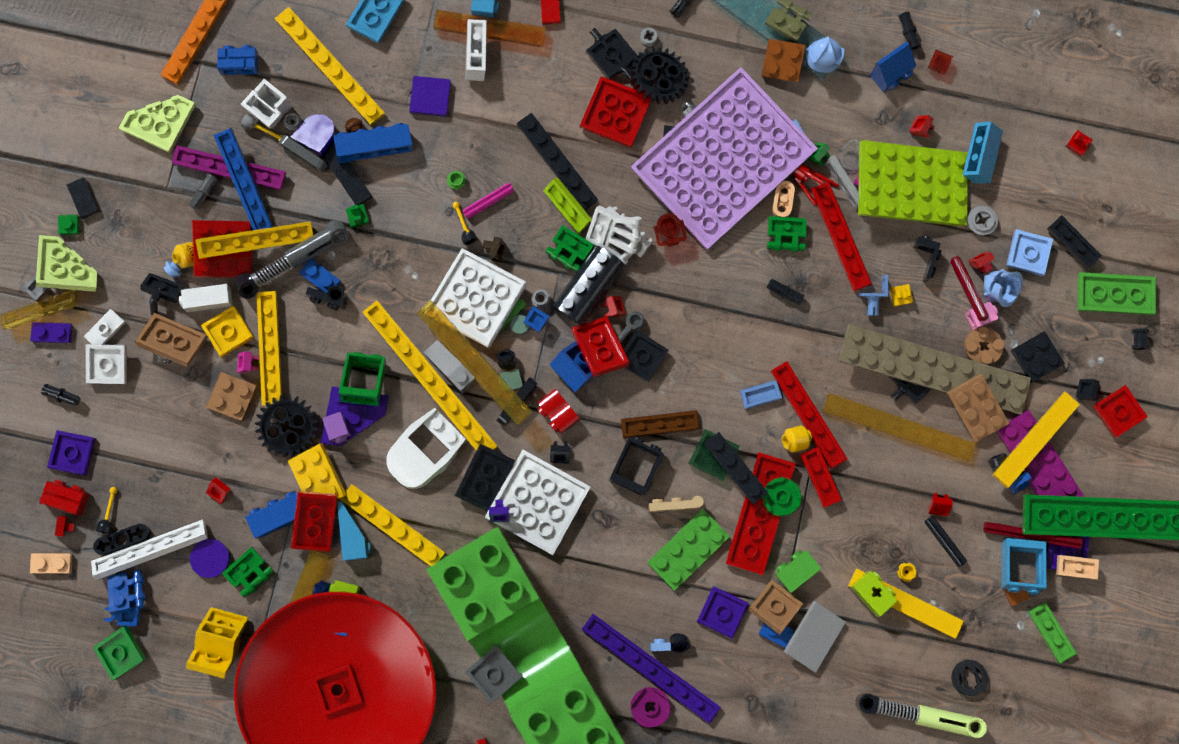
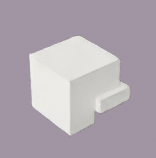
[241,79,292,129]

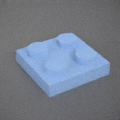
[1006,229,1053,276]

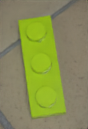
[543,177,592,233]

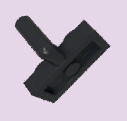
[140,273,184,316]

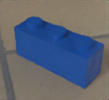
[245,491,297,539]

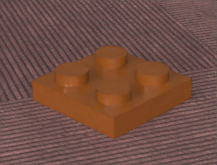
[761,39,806,83]

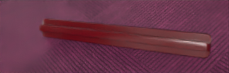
[983,521,1083,549]

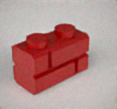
[39,479,89,516]

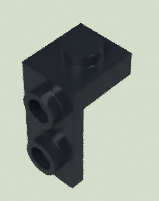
[913,236,942,282]

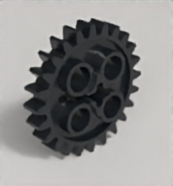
[629,47,690,105]
[255,394,319,457]

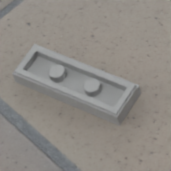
[826,155,858,210]

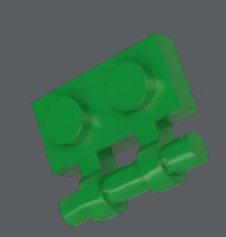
[767,216,807,252]
[545,225,594,272]
[222,547,274,598]

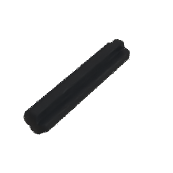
[924,516,967,567]

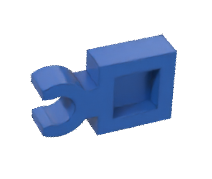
[104,606,141,626]

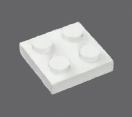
[86,344,127,384]

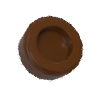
[345,118,364,133]

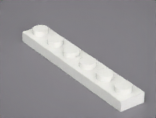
[91,520,208,580]

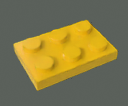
[288,443,347,501]

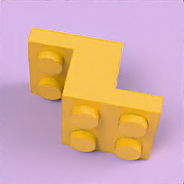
[186,607,248,679]

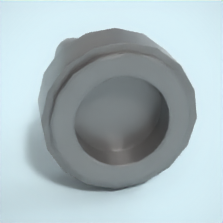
[681,102,697,119]

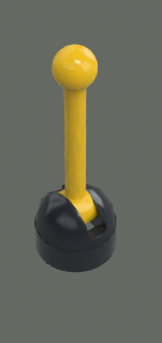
[453,202,478,245]
[96,487,118,534]

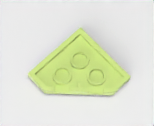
[119,95,196,153]
[35,235,97,292]

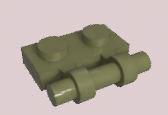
[765,0,813,43]

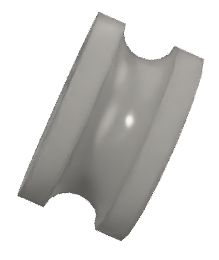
[640,27,657,47]

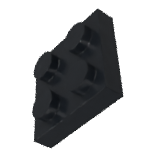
[624,330,669,383]
[1010,331,1065,383]

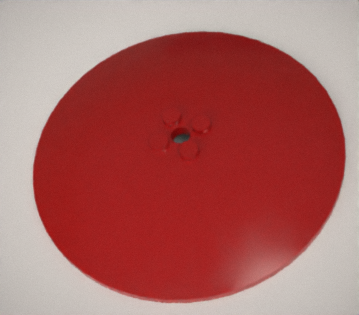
[234,591,436,744]

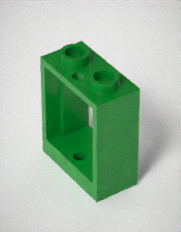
[339,352,387,406]

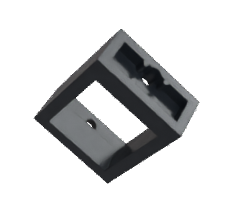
[609,436,664,497]

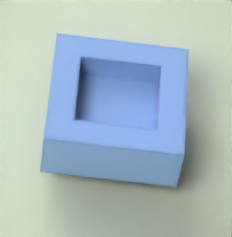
[650,638,671,651]

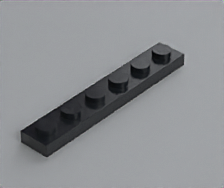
[517,112,598,210]

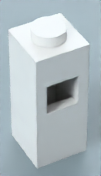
[179,284,233,312]

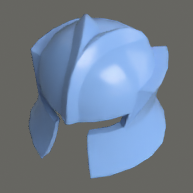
[806,36,844,73]
[984,269,1023,307]

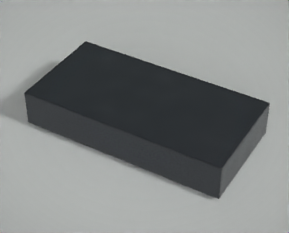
[66,177,100,219]

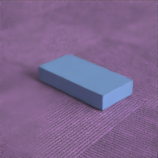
[739,380,782,410]

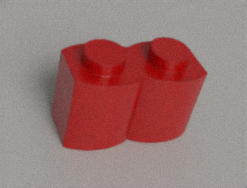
[537,389,580,434]

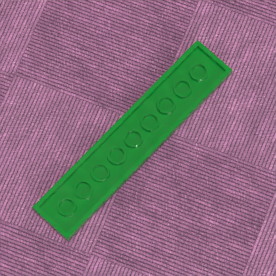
[1022,494,1179,540]

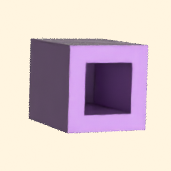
[322,412,351,444]

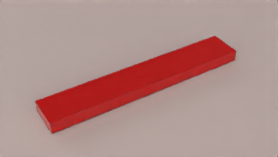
[811,182,872,292]
[770,361,848,469]

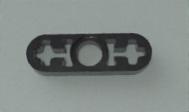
[496,377,538,427]
[93,524,151,555]

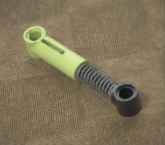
[855,693,987,738]

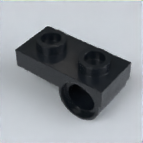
[305,286,347,311]

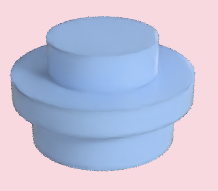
[164,260,182,278]

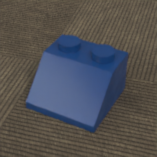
[870,41,916,93]
[549,341,594,392]

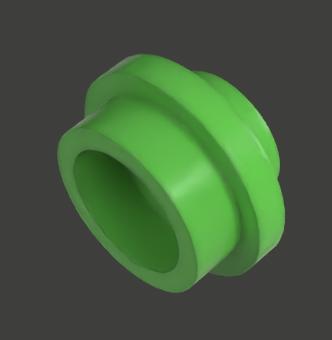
[447,171,466,190]

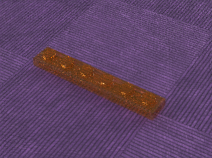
[433,10,546,48]

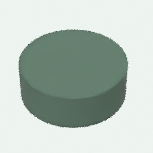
[510,315,529,335]

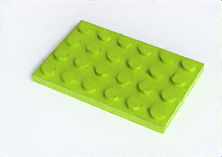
[858,140,968,227]

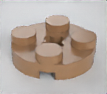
[964,327,1004,365]

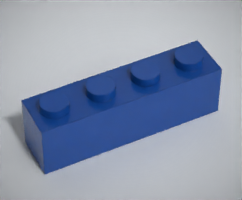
[333,123,413,163]

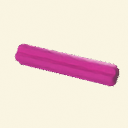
[463,183,514,219]

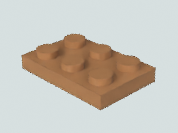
[135,313,207,367]
[947,374,1009,442]

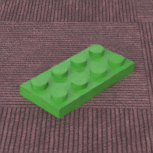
[1077,272,1156,315]
[647,509,730,591]

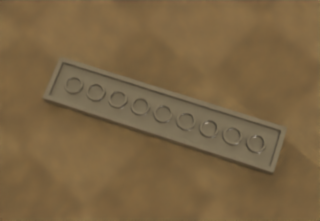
[838,324,1031,415]

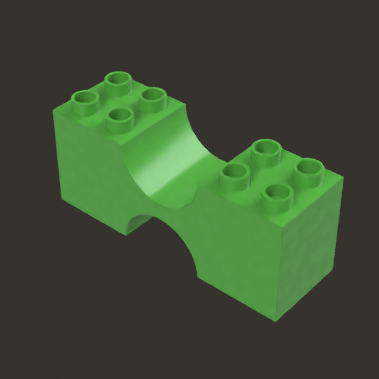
[426,527,625,744]

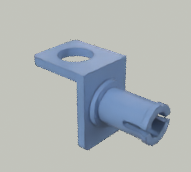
[859,275,888,316]

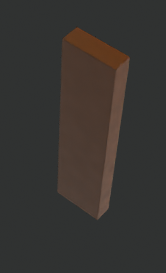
[621,410,699,439]

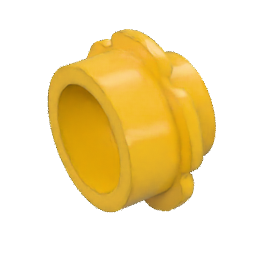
[897,563,917,582]

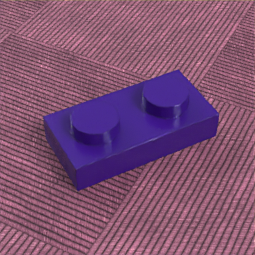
[30,322,72,344]

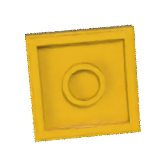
[201,305,254,358]

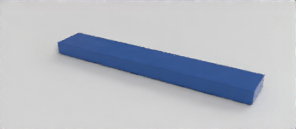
[213,128,274,230]

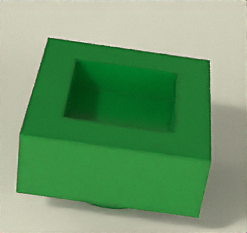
[58,214,79,236]

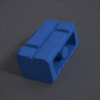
[217,45,259,75]

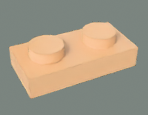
[30,553,73,574]
[1056,555,1099,580]

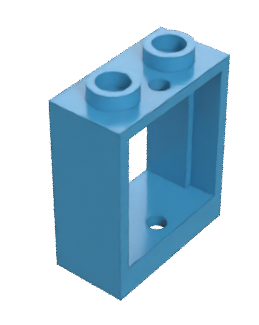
[1001,538,1046,594]

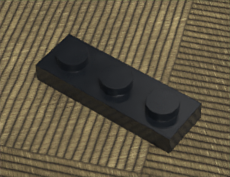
[1047,215,1102,270]

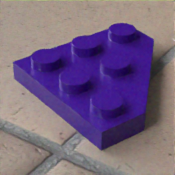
[321,386,389,447]

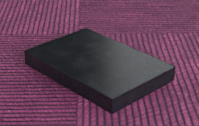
[454,443,515,512]

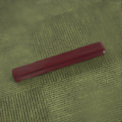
[950,256,989,322]

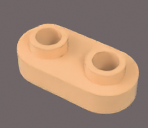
[772,181,795,217]

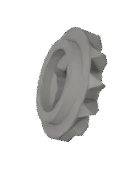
[967,206,998,236]

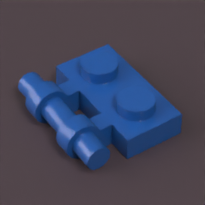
[107,570,146,615]

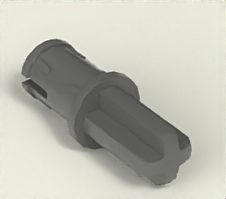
[189,174,218,210]

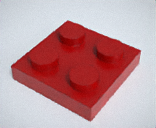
[1092,385,1148,438]

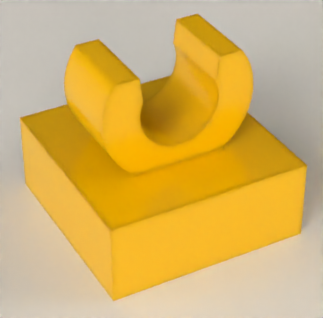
[889,284,913,307]

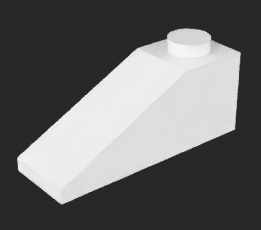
[465,19,486,81]

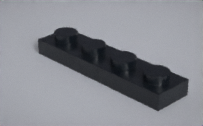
[704,432,768,505]

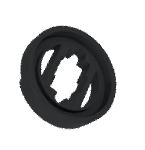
[951,660,988,696]

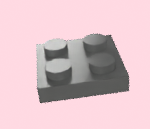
[465,645,523,704]

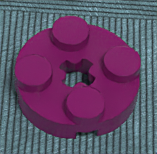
[631,687,670,727]

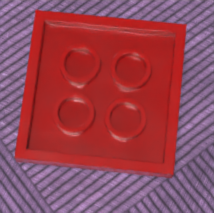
[580,76,650,148]
[191,220,253,278]

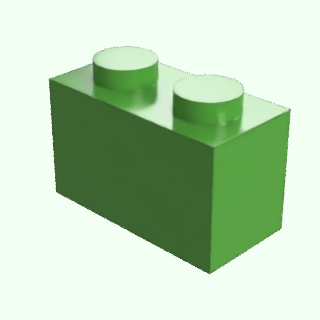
[774,550,822,593]

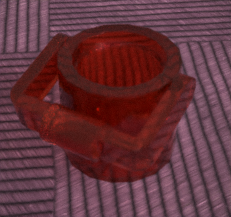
[653,213,687,247]

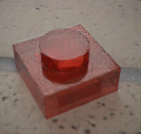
[928,50,953,75]

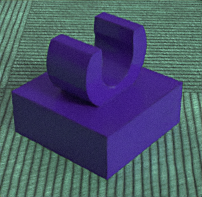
[489,499,510,522]

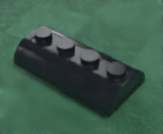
[552,245,626,327]

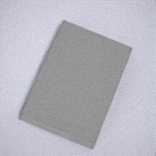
[783,601,846,673]

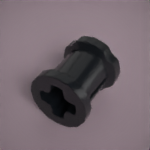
[1132,328,1150,350]

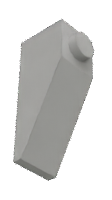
[423,340,476,394]

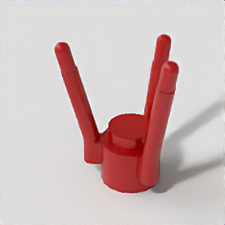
[792,163,839,206]

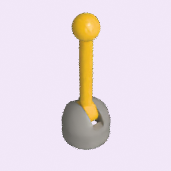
[241,113,283,141]

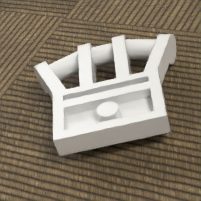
[586,205,642,265]

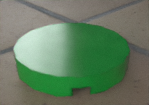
[762,477,802,517]

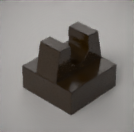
[482,236,506,261]

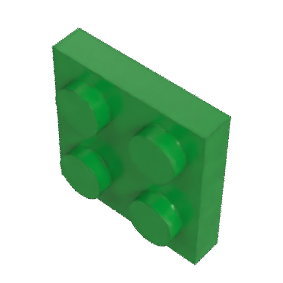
[93,625,146,681]

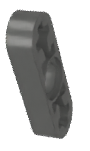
[278,135,328,173]

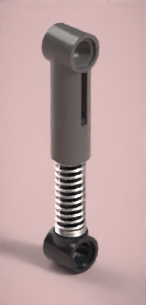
[235,220,349,299]

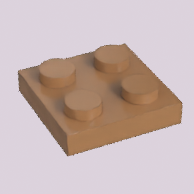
[206,372,258,422]
[748,580,803,635]

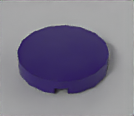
[190,539,230,578]

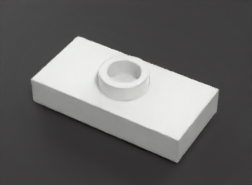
[83,309,126,345]

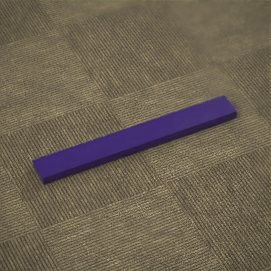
[582,614,721,724]

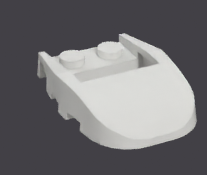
[386,408,467,489]

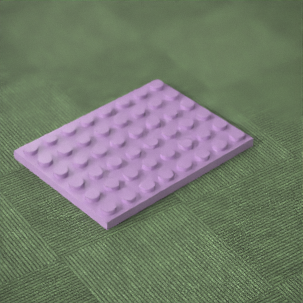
[630,67,818,250]

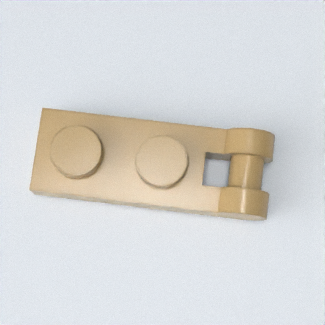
[648,496,704,513]

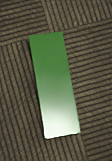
[1027,602,1077,664]

